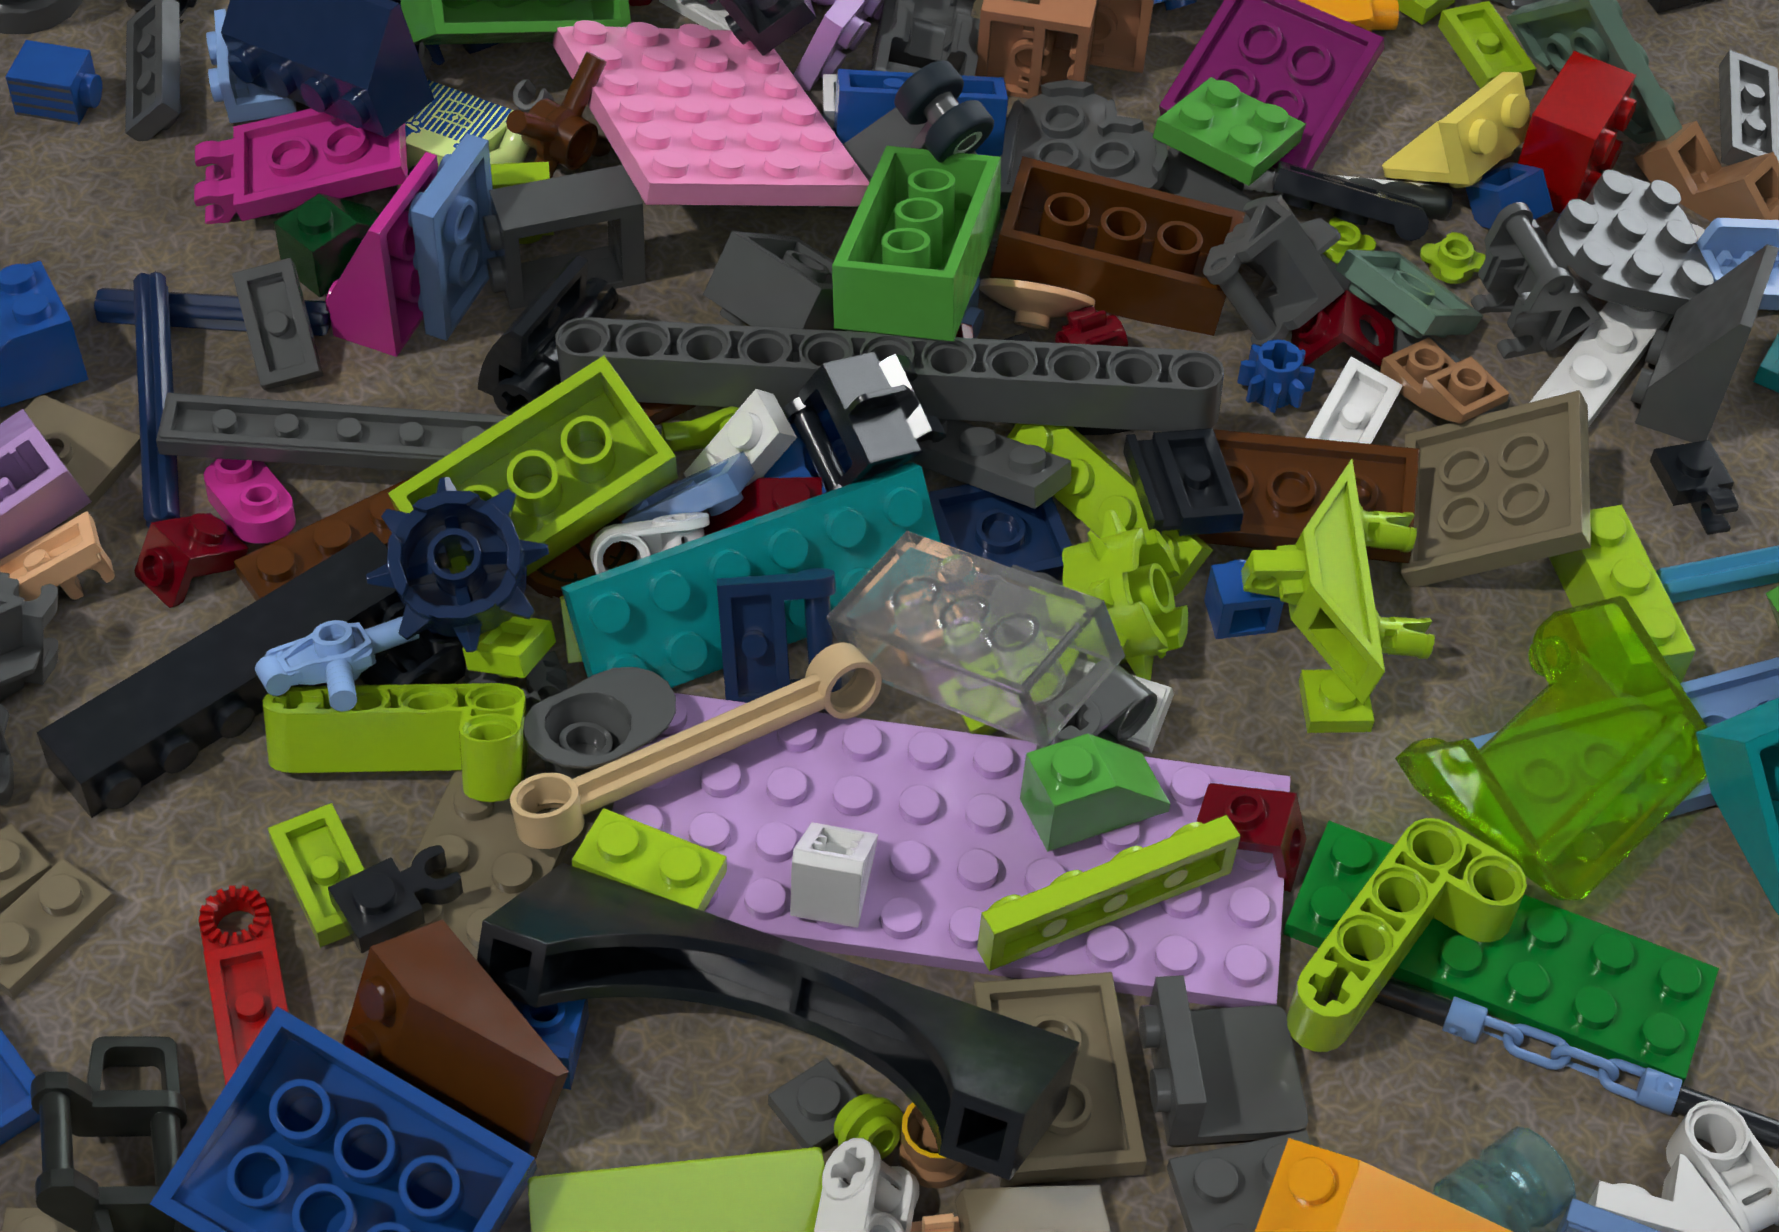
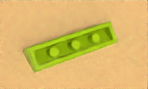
[527,1147,825,1232]

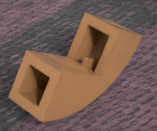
[1634,120,1779,222]

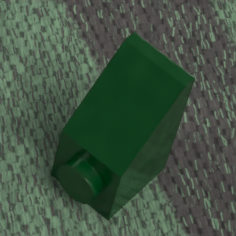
[274,193,380,297]

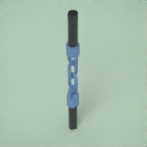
[1374,978,1779,1150]

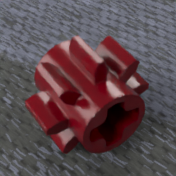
[1055,305,1128,347]

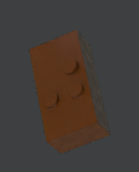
[990,156,1245,336]

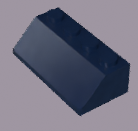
[221,0,435,138]

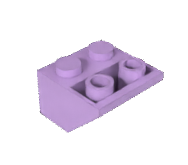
[0,409,92,559]

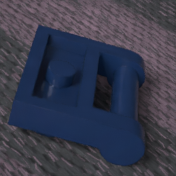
[717,568,842,703]

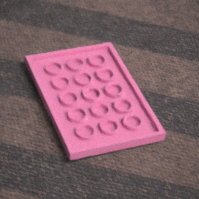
[553,20,870,206]

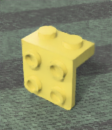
[1382,72,1531,188]

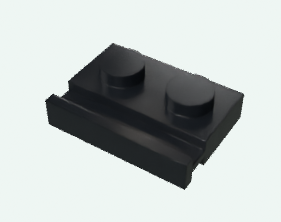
[1123,428,1244,536]

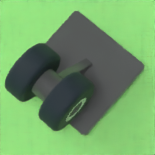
[843,60,994,182]

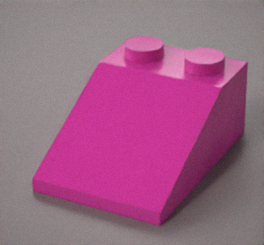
[326,152,438,357]

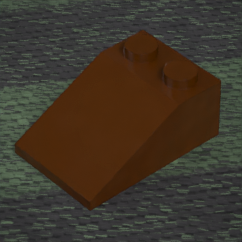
[342,919,569,1160]

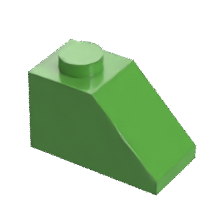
[1020,733,1171,852]

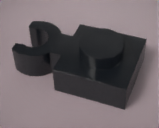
[328,845,463,954]

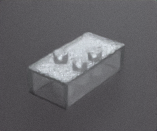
[826,531,1125,747]

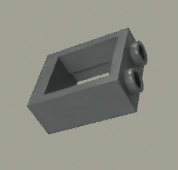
[482,165,646,310]

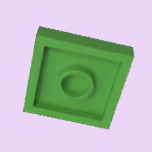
[1152,77,1306,186]

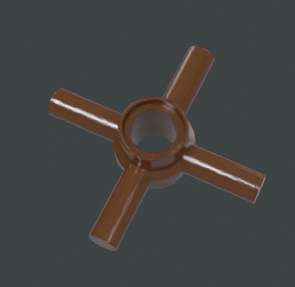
[506,51,611,178]

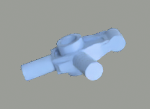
[255,616,419,712]

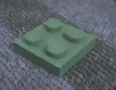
[1335,249,1483,338]

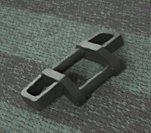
[30,1036,194,1232]

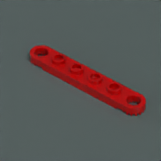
[199,885,289,1085]

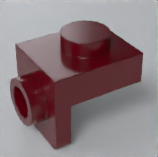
[134,513,249,608]

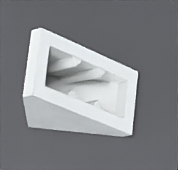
[790,822,878,928]

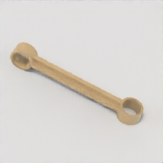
[510,642,882,849]

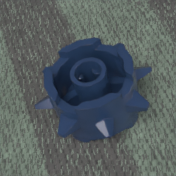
[366,477,549,652]

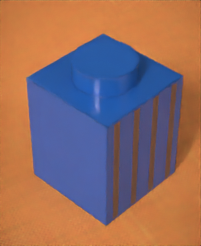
[5,40,103,125]

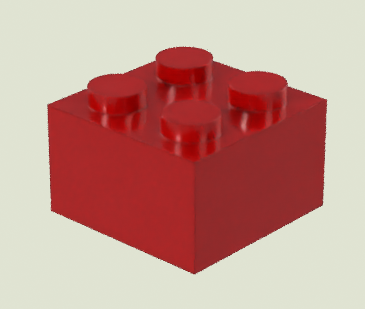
[1518,51,1637,214]

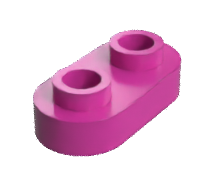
[204,458,296,543]

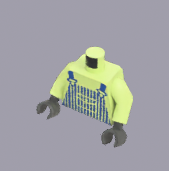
[397,42,554,189]

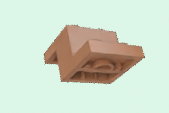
[975,0,1154,99]

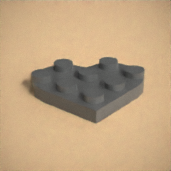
[1000,80,1169,209]
[1546,170,1714,315]

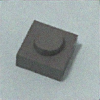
[768,1058,857,1150]

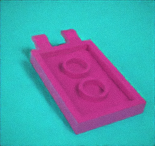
[194,108,408,224]

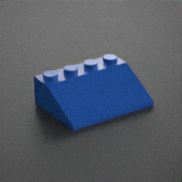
[150,1006,537,1232]

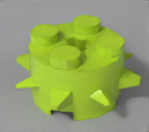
[1053,510,1188,681]

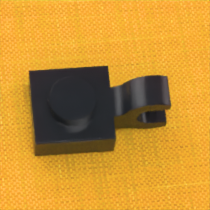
[1650,440,1739,535]

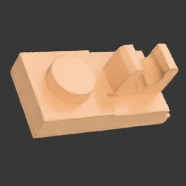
[0,511,115,601]

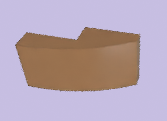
[1380,337,1509,424]

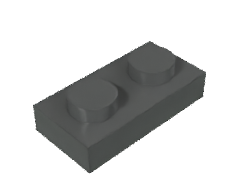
[232,258,324,390]

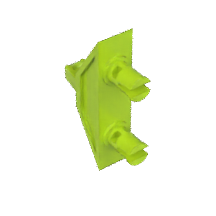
[1241,459,1435,705]

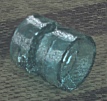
[1433,1126,1576,1232]

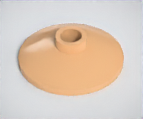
[979,278,1095,330]

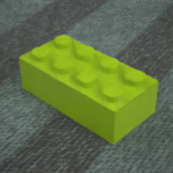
[388,355,678,576]

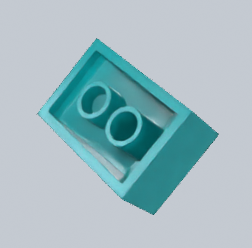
[1696,697,1779,915]

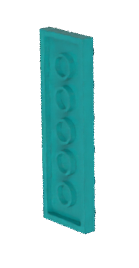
[561,462,951,688]

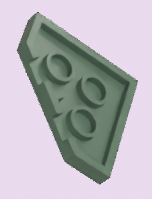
[1506,0,1683,144]

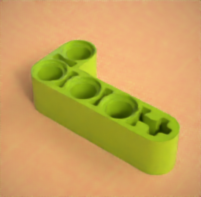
[262,683,528,802]
[1287,818,1527,1052]

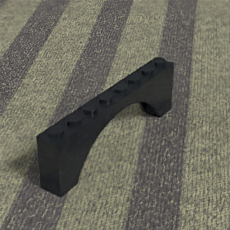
[477,863,1080,1181]

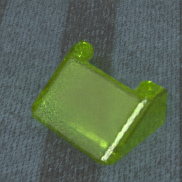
[1395,596,1708,901]

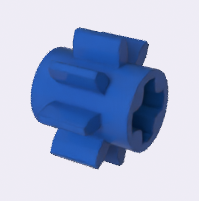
[1237,340,1315,413]

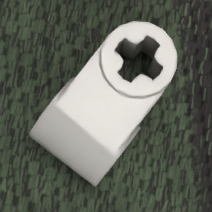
[589,512,710,574]
[1666,1100,1779,1232]
[814,1138,919,1232]

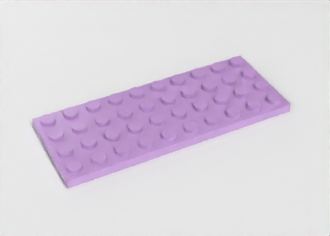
[612,693,1291,1008]

